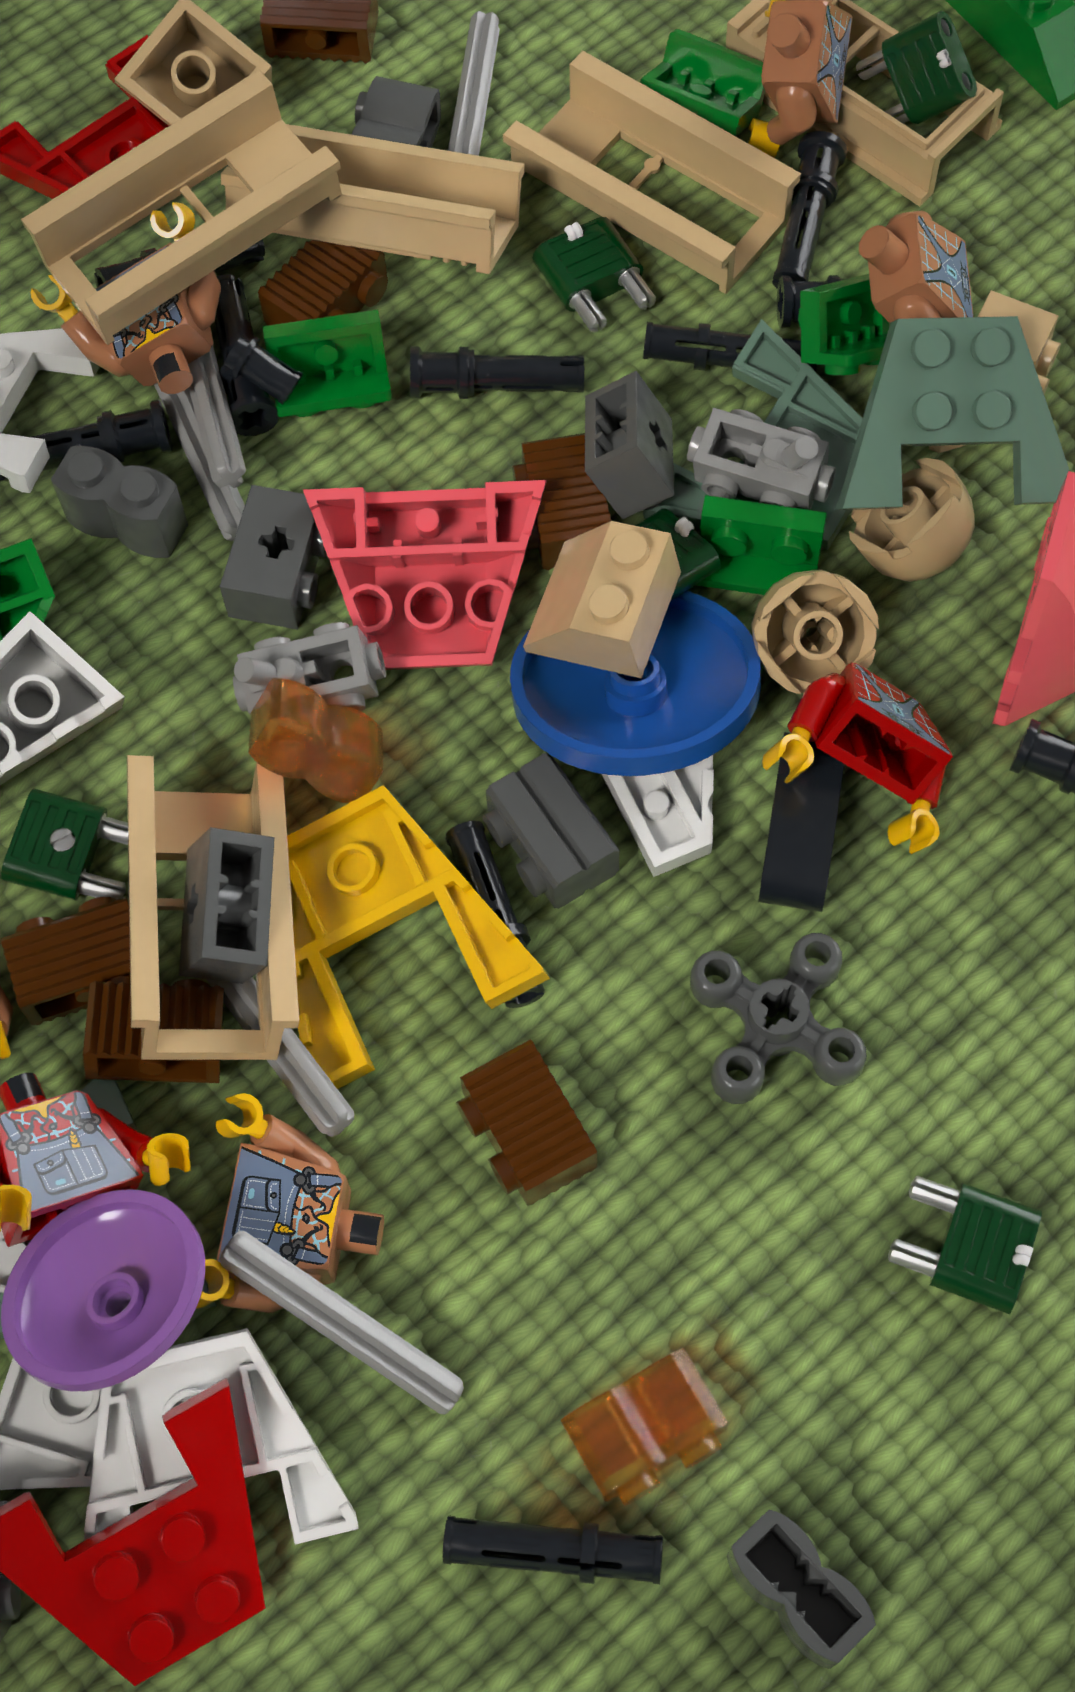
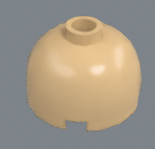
[849,458,975,582]
[751,570,879,694]

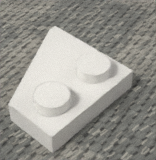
[602,755,714,877]

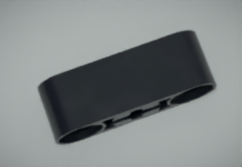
[758,732,844,912]

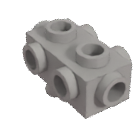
[687,408,836,510]
[233,622,386,731]

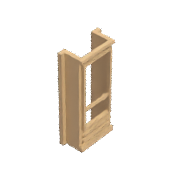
[726,0,1004,207]
[503,51,801,294]
[21,69,342,345]
[221,124,525,274]
[127,755,299,1060]

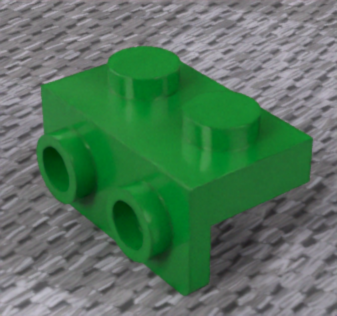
[640,29,766,137]
[798,274,889,375]
[263,309,392,417]

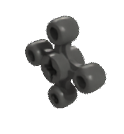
[690,933,867,1104]

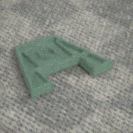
[836,316,1070,510]
[643,319,863,550]

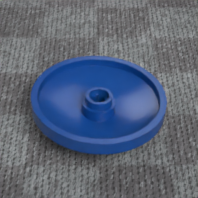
[510,591,761,776]

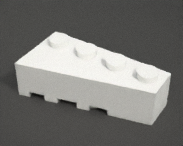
[0,611,125,785]

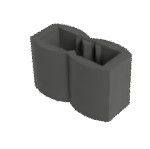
[346,76,441,148]
[51,446,189,558]
[727,1510,876,1669]

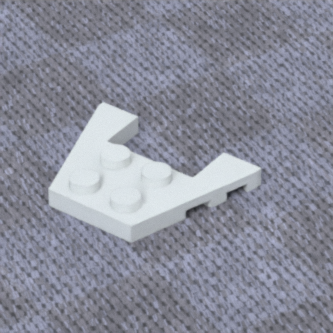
[0,328,100,493]
[0,1228,101,1490]
[84,1328,359,1545]

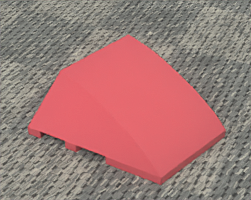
[993,471,1075,727]
[303,480,546,670]

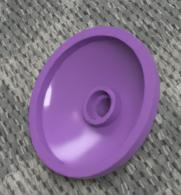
[1,1189,205,1391]

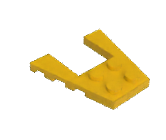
[287,785,550,1089]

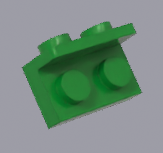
[697,495,827,595]

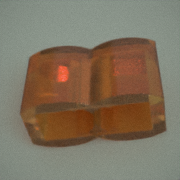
[248,678,384,804]
[561,1348,728,1506]

